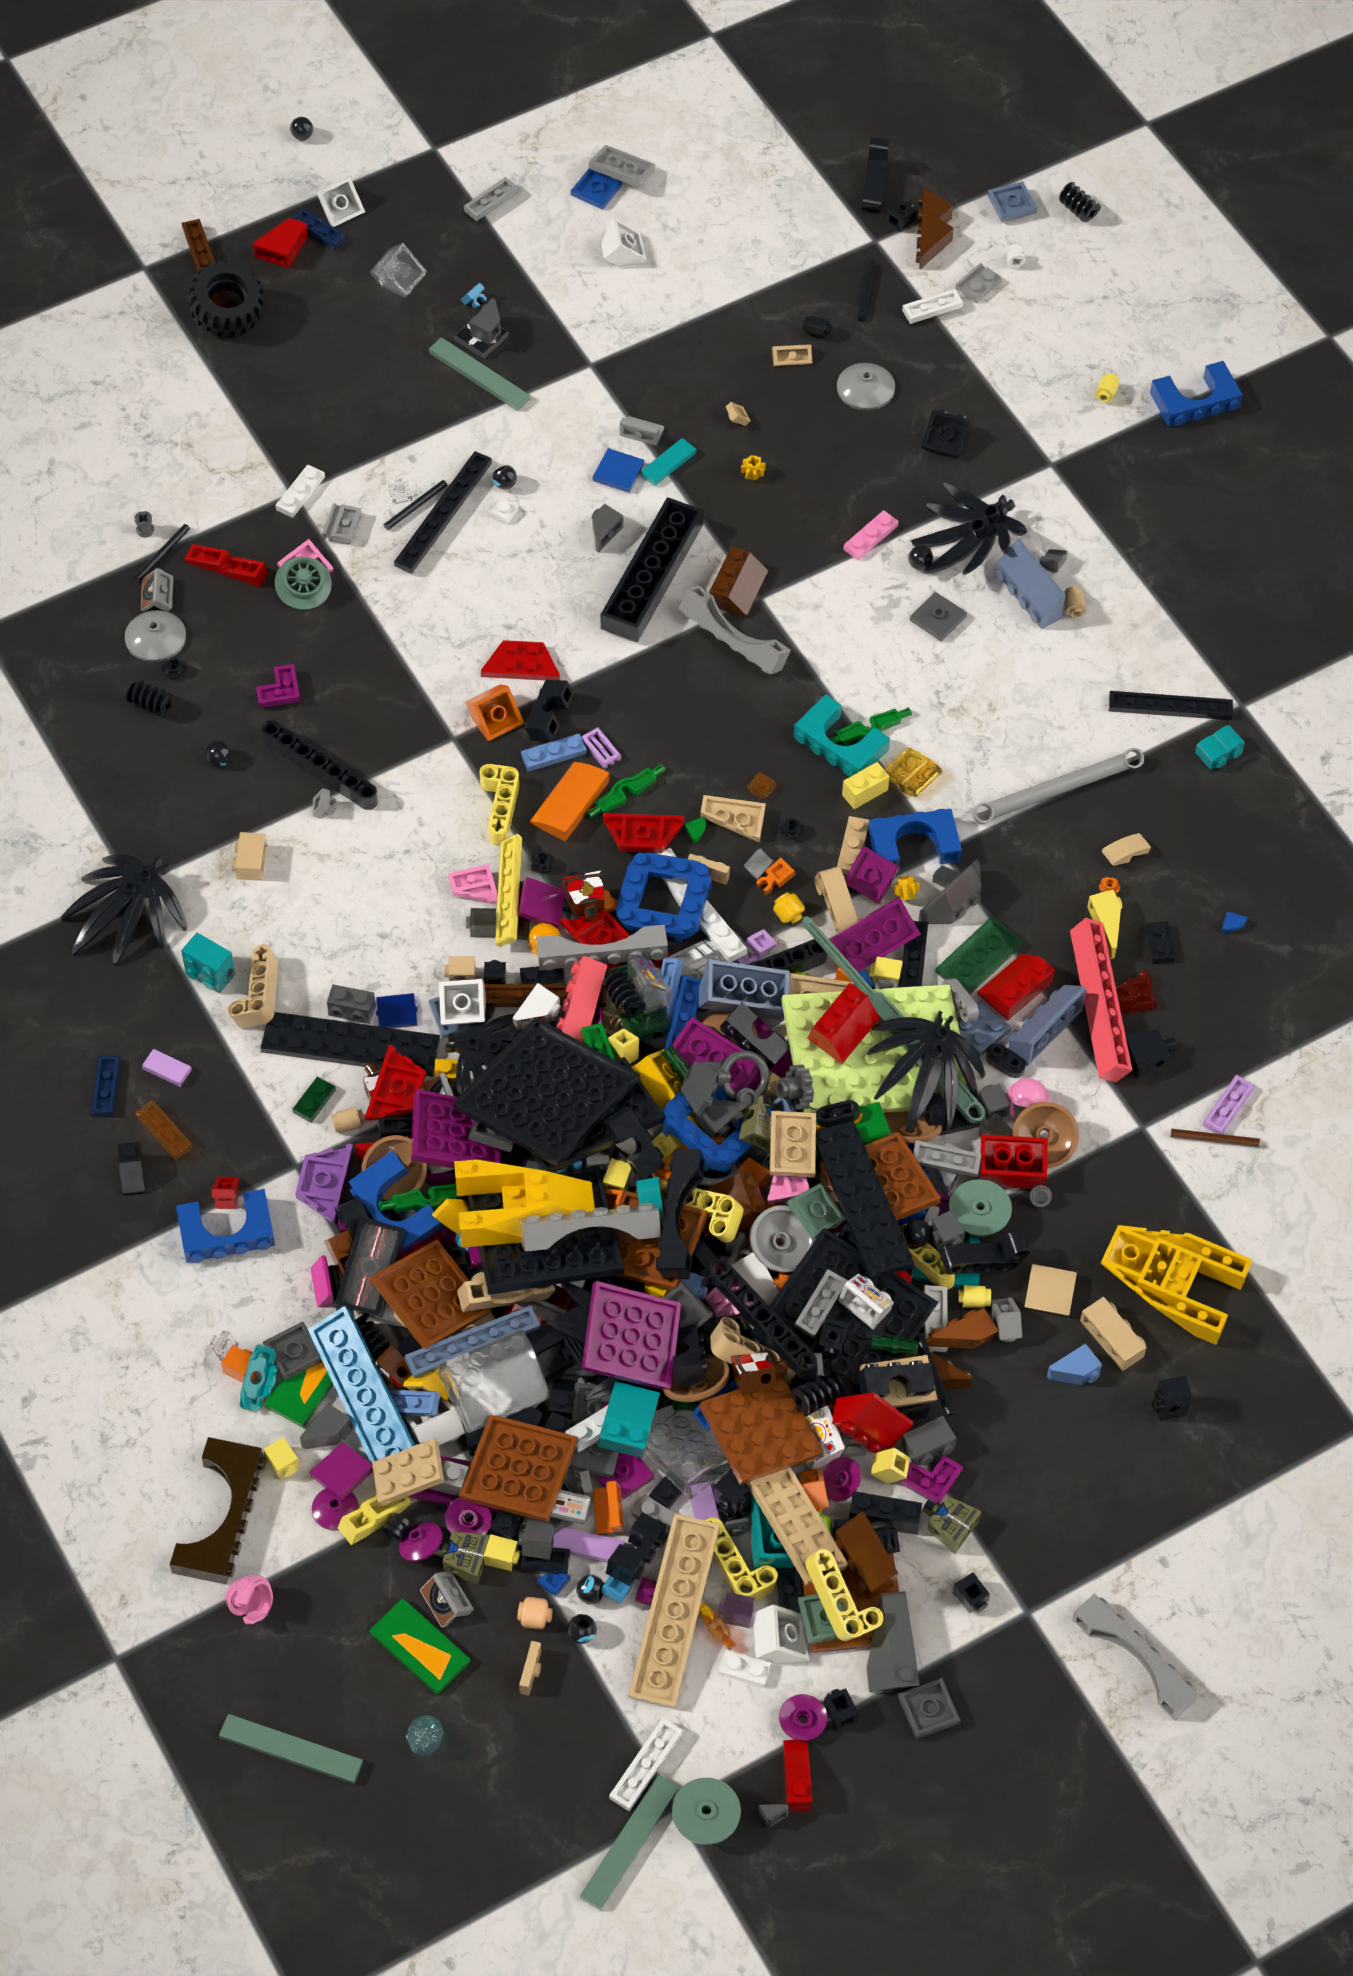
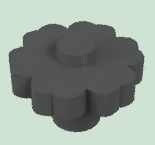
[776,1064,814,1110]

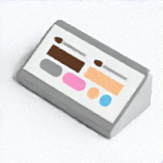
[551,1490,591,1525]

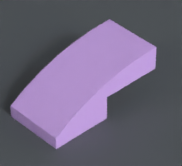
[733,929,777,965]

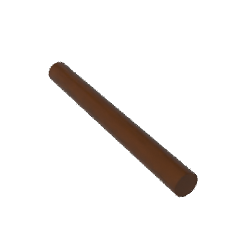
[1170,1128,1260,1147]

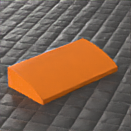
[530,762,609,842]

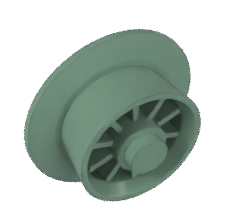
[275,557,332,610]
[949,1179,1012,1237]
[672,1778,741,1845]

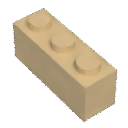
[1080,1297,1146,1371]

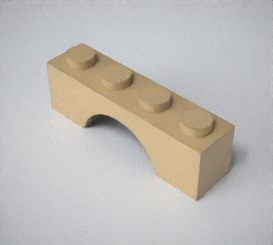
[457,1279,555,1312]

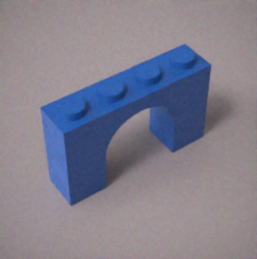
[1150,361,1242,427]
[868,809,962,871]
[349,1150,445,1254]
[176,1189,275,1263]

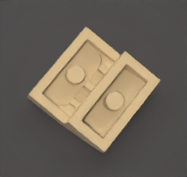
[1024,1264,1077,1316]

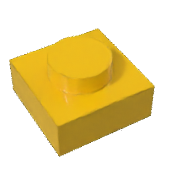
[434,1059,457,1082]

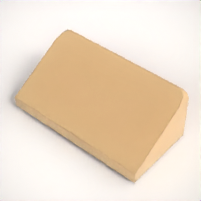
[772,345,812,366]

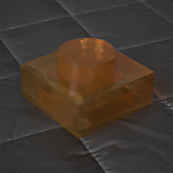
[747,772,776,800]

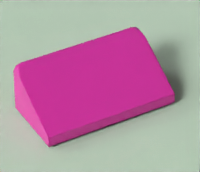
[311,1255,334,1308]

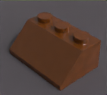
[709,546,768,618]
[834,1512,898,1599]

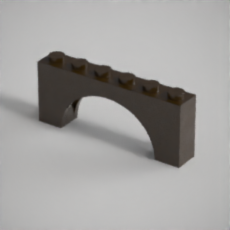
[170,1437,266,1585]

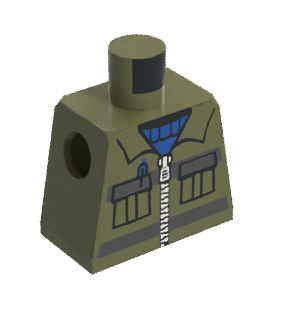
[739,1096,779,1152]
[922,1497,982,1554]
[433,1532,490,1585]

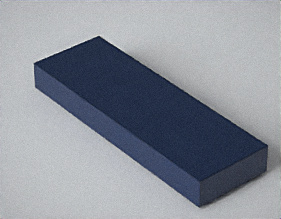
[291,208,346,250]
[91,1056,121,1117]

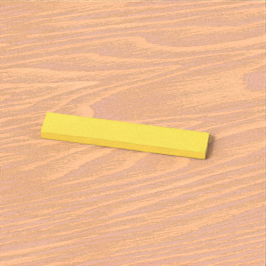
[495,834,522,947]

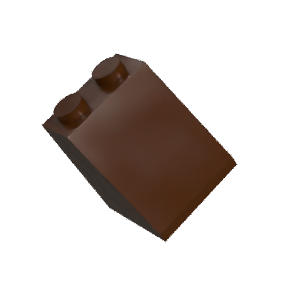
[689,1173,767,1239]

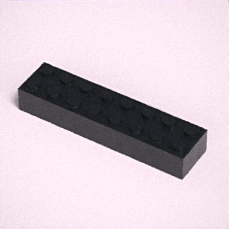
[600,497,704,643]

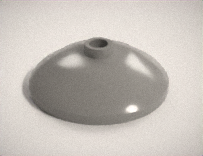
[837,363,895,411]
[125,610,186,662]
[750,1206,816,1273]

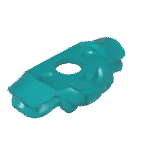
[239,1344,277,1411]

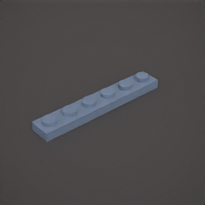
[404,1305,540,1378]

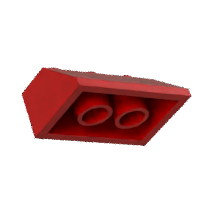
[977,954,1055,1021]
[807,983,880,1064]
[978,1134,1048,1189]
[832,1392,913,1453]

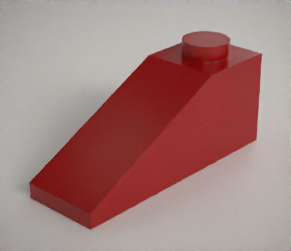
[783,1740,812,1812]

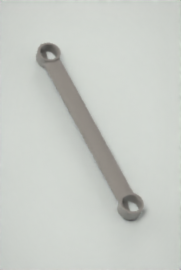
[972,748,1144,824]

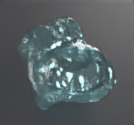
[407,1714,443,1756]

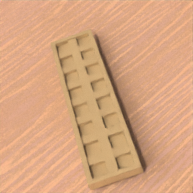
[746,1467,848,1586]

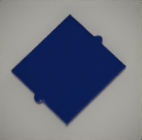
[376,993,418,1028]

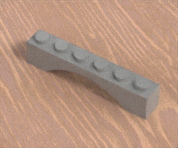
[678,585,791,674]
[536,925,668,970]
[520,1203,661,1251]
[1072,1593,1198,1720]

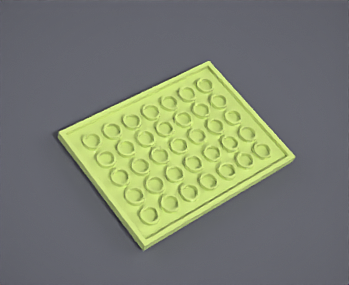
[781,984,970,1113]

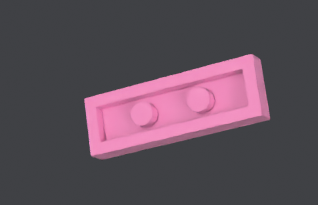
[843,510,899,560]

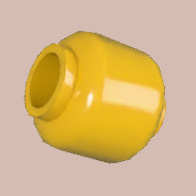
[773,892,805,925]

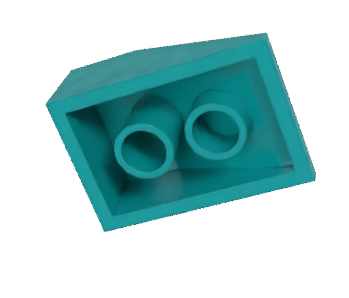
[598,1381,660,1458]
[751,1494,795,1570]

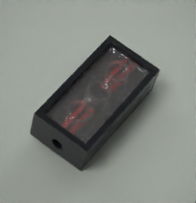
[335,1216,408,1319]

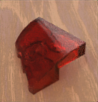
[1115,969,1157,1014]

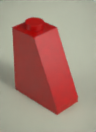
[253,218,308,268]

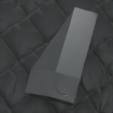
[866,1591,919,1692]

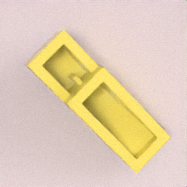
[338,1496,412,1545]

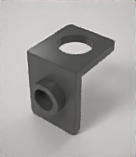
[721,1516,749,1537]

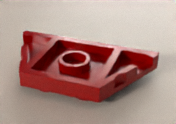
[481,640,560,681]
[603,813,684,853]
[561,911,630,975]
[365,1045,426,1121]

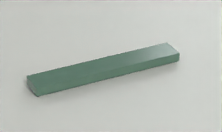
[429,337,530,411]
[219,1714,363,1784]
[580,1774,679,1911]

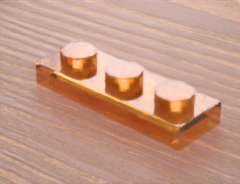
[135,1100,193,1161]

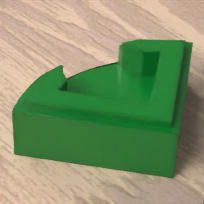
[685,817,706,843]

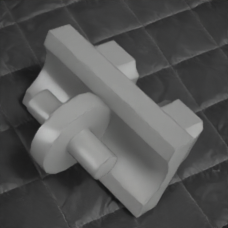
[720,1232,753,1265]

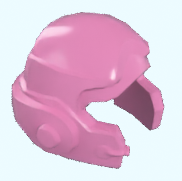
[1005,1078,1049,1119]
[225,1574,273,1625]

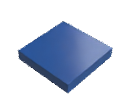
[571,169,622,210]
[593,448,644,493]

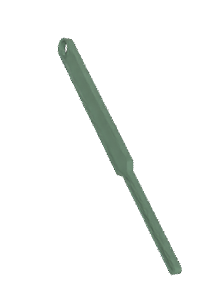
[802,916,985,1123]

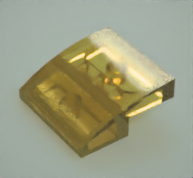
[885,747,943,797]

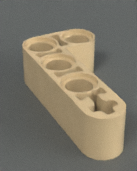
[815,866,858,934]
[228,944,279,1028]
[710,1317,797,1386]

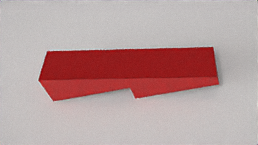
[184,544,269,588]

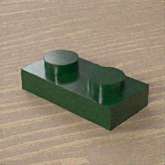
[293,1076,336,1123]

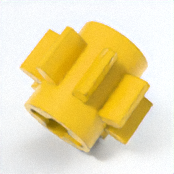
[741,455,766,480]
[893,876,921,900]

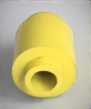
[1095,373,1119,402]
[958,1285,991,1309]

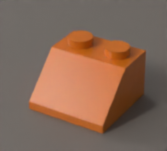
[465,684,524,741]

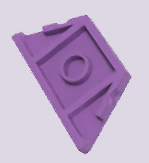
[295,1144,353,1223]

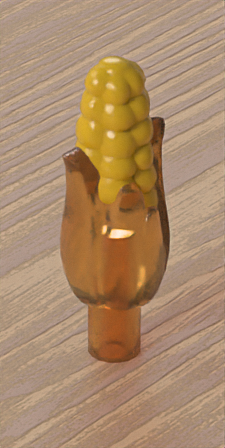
[699,1602,736,1650]

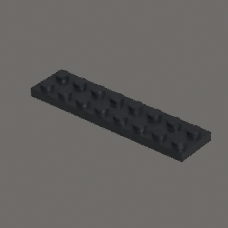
[260,1012,440,1077]
[816,1121,914,1279]

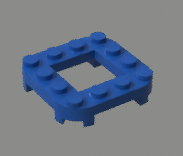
[616,853,712,942]
[661,1086,754,1173]

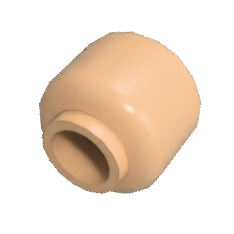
[517,1597,553,1630]

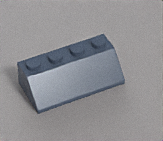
[996,539,1065,629]
[699,959,790,1019]
[1008,985,1086,1066]

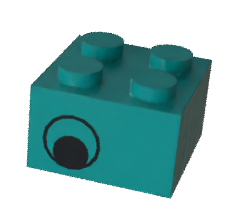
[181,932,236,993]

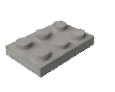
[588,145,656,188]

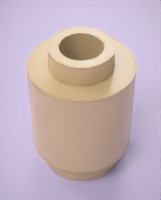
[1064,586,1086,618]
[331,1106,365,1133]

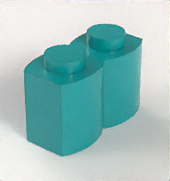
[1195,725,1245,770]

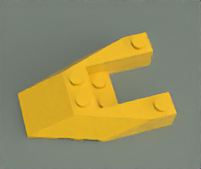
[454,1160,595,1248]
[1101,1225,1252,1345]

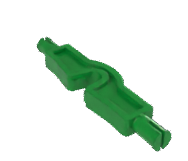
[828,707,912,746]
[586,764,666,819]
[378,1183,462,1213]

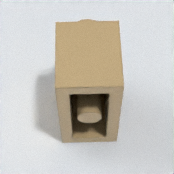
[232,832,267,881]

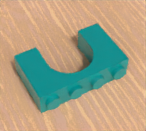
[794,694,890,777]

